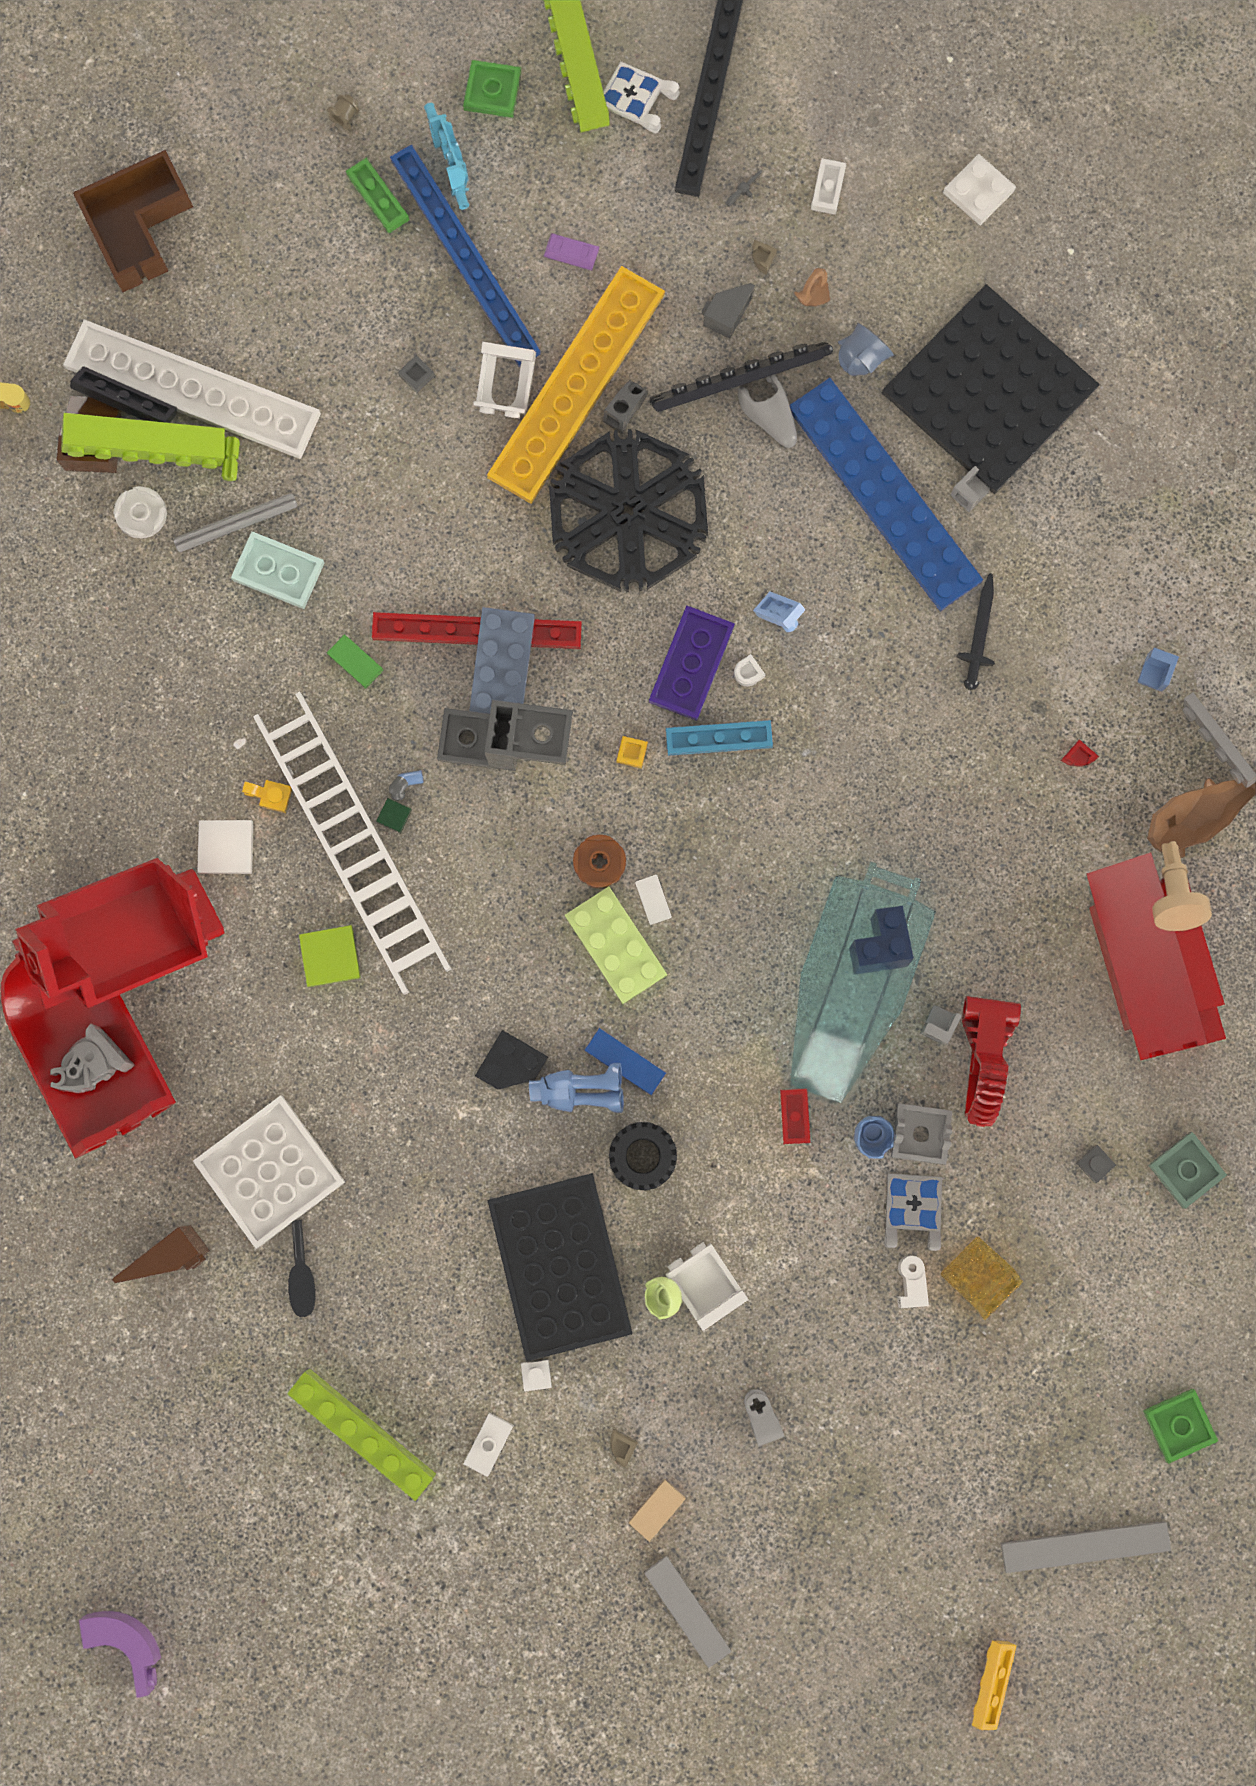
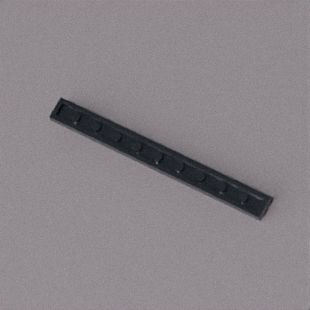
[675,0,744,197]

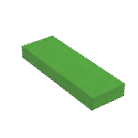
[346,158,409,233]

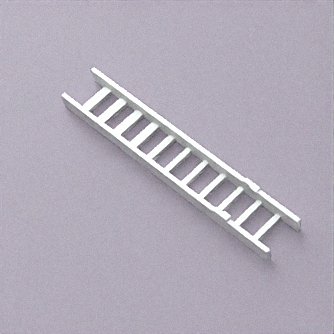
[253,692,452,995]

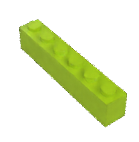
[543,0,610,132]
[61,413,225,469]
[287,1369,436,1501]

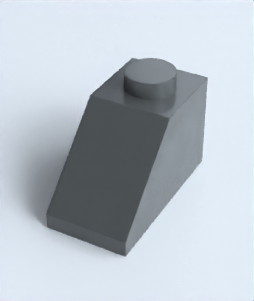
[701,283,755,339]

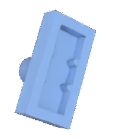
[753,592,805,632]

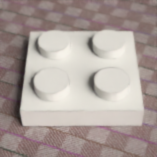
[943,154,1016,225]

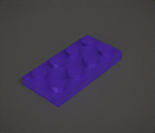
[648,605,735,721]

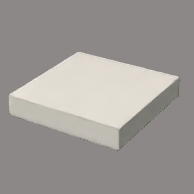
[197,820,253,874]

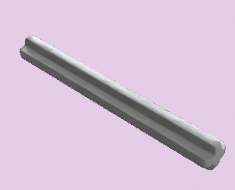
[173,493,297,552]

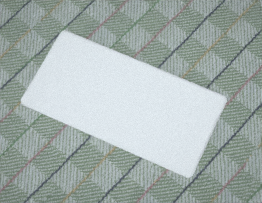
[635,875,672,925]

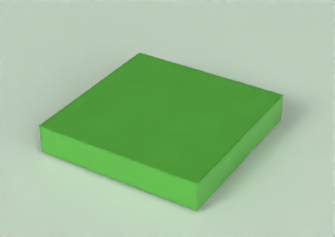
[463,60,521,118]
[1143,1388,1218,1464]

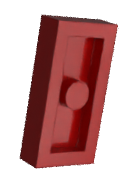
[780,1089,811,1144]

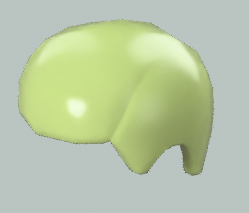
[645,1277,682,1319]

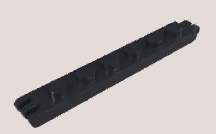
[649,342,833,412]

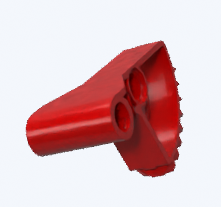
[962,996,1021,1127]

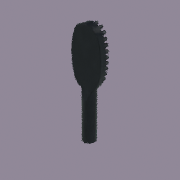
[288,1220,316,1317]

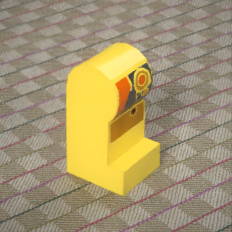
[0,382,30,413]

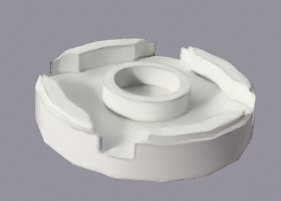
[114,486,167,539]

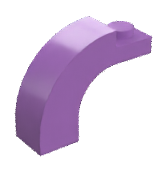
[79,1611,161,1698]

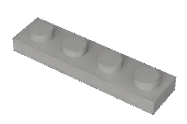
[1182,693,1256,788]

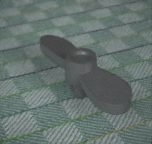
[726,171,761,207]

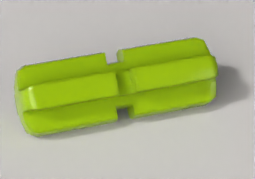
[222,436,240,481]

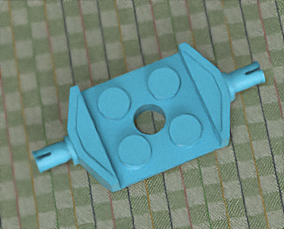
[424,103,469,209]

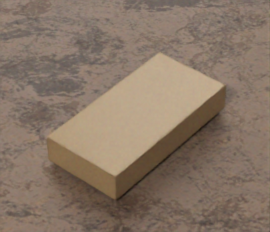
[629,1479,686,1542]

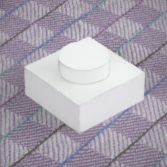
[521,1359,552,1391]

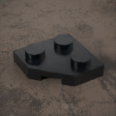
[475,1030,549,1090]

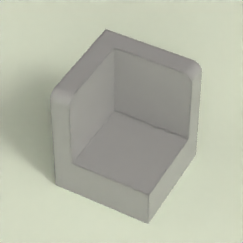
[950,466,990,512]
[920,1005,962,1045]

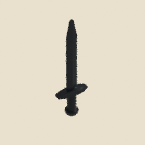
[956,573,995,690]

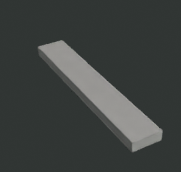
[1001,1521,1171,1573]

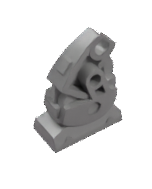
[51,1024,135,1093]

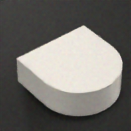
[734,654,765,687]

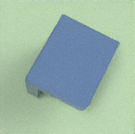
[1138,648,1179,692]

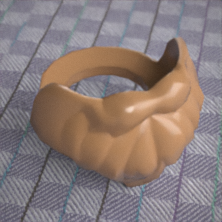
[794,268,830,307]

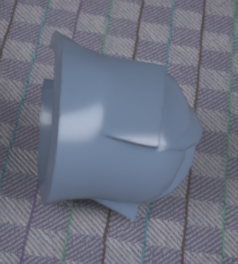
[838,323,894,376]

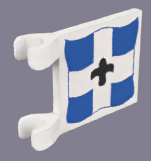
[604,62,680,134]

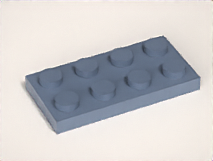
[469,607,535,714]

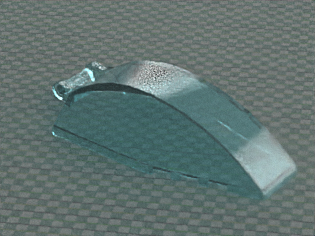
[790,861,936,1103]

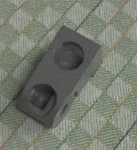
[603,380,648,434]

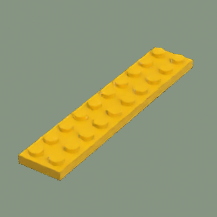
[487,266,665,504]

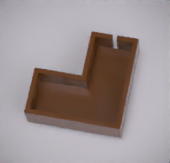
[73,150,193,293]

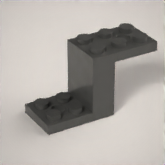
[437,700,573,771]

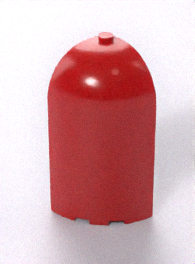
[1,952,176,1159]

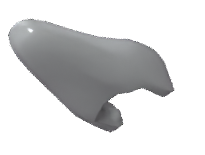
[738,374,797,448]

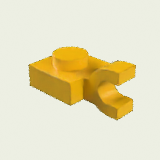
[242,780,292,813]

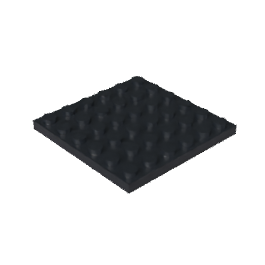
[882,284,1100,495]

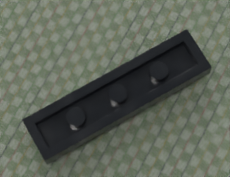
[70,366,177,423]

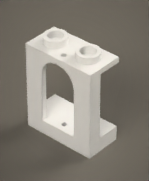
[473,342,536,419]

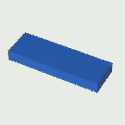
[585,1028,666,1095]

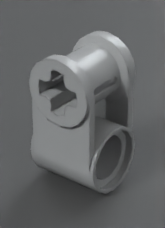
[744,1389,785,1447]

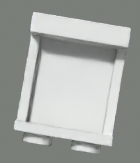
[666,1242,748,1331]

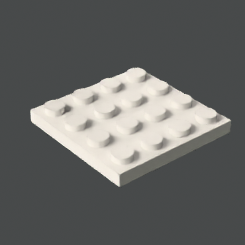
[193,1095,345,1249]

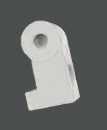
[897,1256,929,1308]

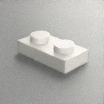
[811,158,846,215]

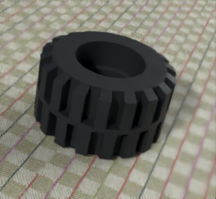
[609,1122,677,1191]

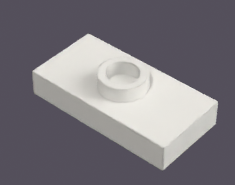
[464,1413,514,1477]

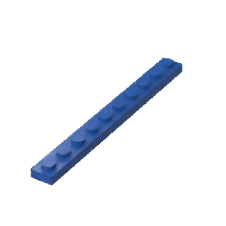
[390,145,541,367]

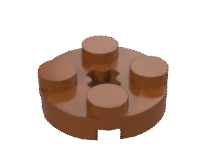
[573,835,626,889]

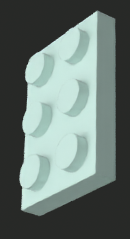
[231,532,325,609]

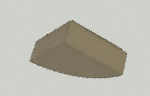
[752,240,778,275]
[610,1429,638,1468]

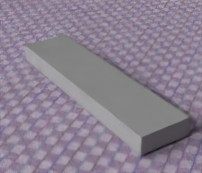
[644,1555,732,1668]

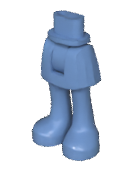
[529,1063,624,1113]

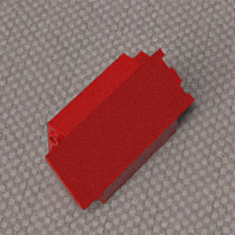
[1086,852,1226,1061]
[12,858,225,1009]

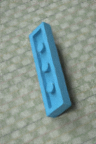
[666,720,773,756]

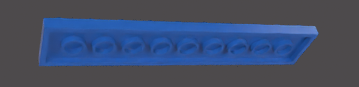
[790,378,983,611]

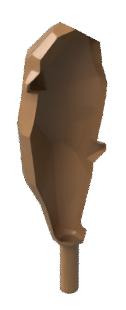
[1147,778,1256,858]

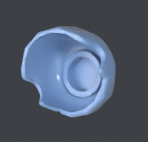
[853,1116,894,1159]

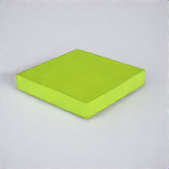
[299,925,361,988]

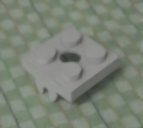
[891,1103,952,1165]

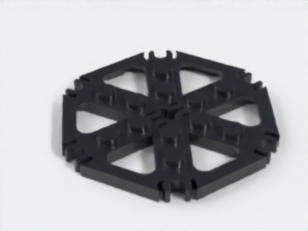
[549,429,708,592]

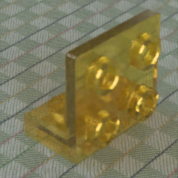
[941,1237,1023,1320]

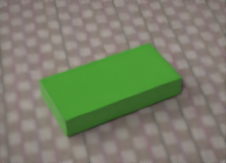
[327,634,384,689]

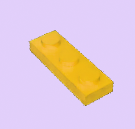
[972,1640,1017,1730]

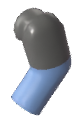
[389,770,424,801]

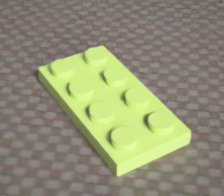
[565,887,667,1004]

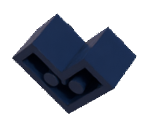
[849,906,914,975]

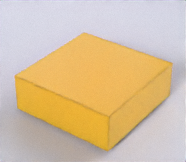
[616,736,648,769]

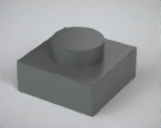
[398,355,435,393]
[1076,1145,1116,1183]

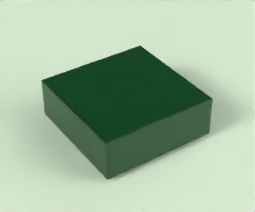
[376,798,412,834]

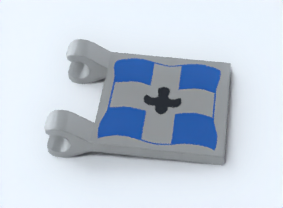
[884,1174,942,1251]

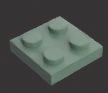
[1148,1132,1227,1209]

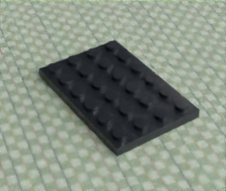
[487,1173,633,1362]

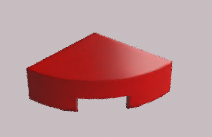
[1061,739,1100,767]

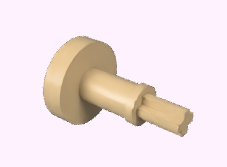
[1152,841,1212,931]

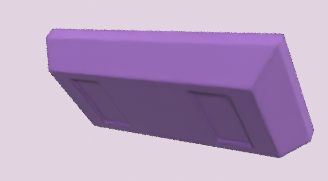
[544,233,599,271]

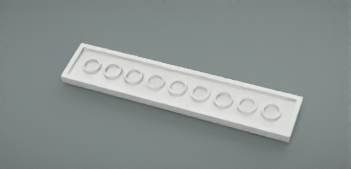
[63,320,321,459]

